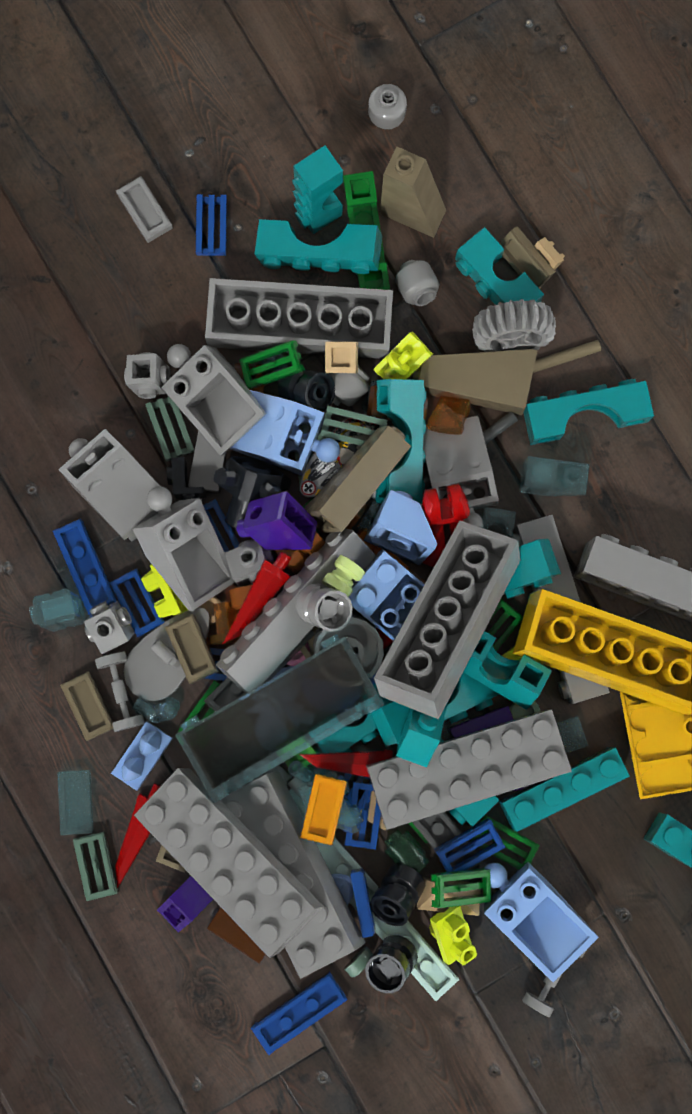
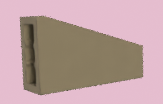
[380,147,446,238]
[412,349,538,415]
[304,425,411,533]

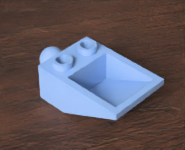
[230,390,340,476]
[482,862,599,982]

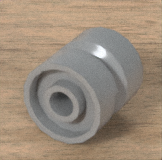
[296,584,353,632]

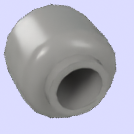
[368,84,407,129]
[395,260,440,306]
[329,365,370,407]

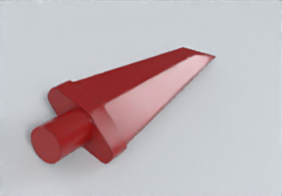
[222,552,292,644]
[299,749,393,778]
[115,783,161,888]

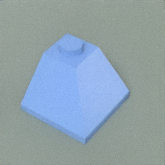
[364,490,437,566]

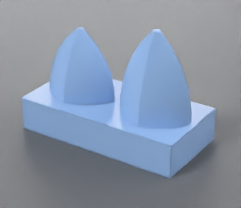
[111,721,173,791]

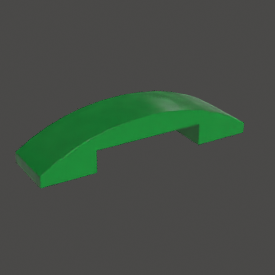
[343,171,390,290]

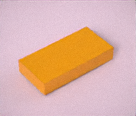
[300,774,348,846]

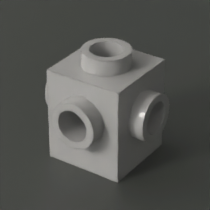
[124,352,171,399]
[225,540,276,587]
[84,601,135,654]

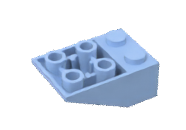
[349,548,425,641]

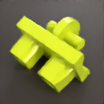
[373,331,433,380]
[141,565,188,618]
[429,906,477,965]

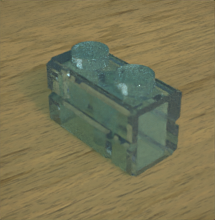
[29,588,86,632]

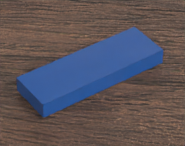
[53,518,117,615]
[251,971,347,1055]

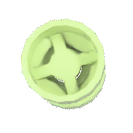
[322,555,365,597]

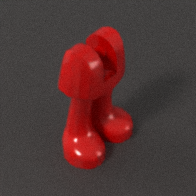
[421,483,470,567]

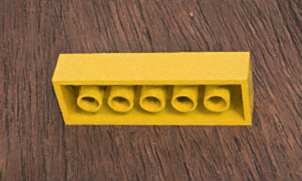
[513,589,692,714]

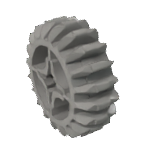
[472,299,556,352]

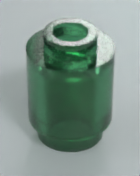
[383,829,430,872]

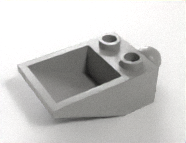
[161,344,266,456]
[423,416,499,528]
[58,429,161,540]
[133,487,235,611]

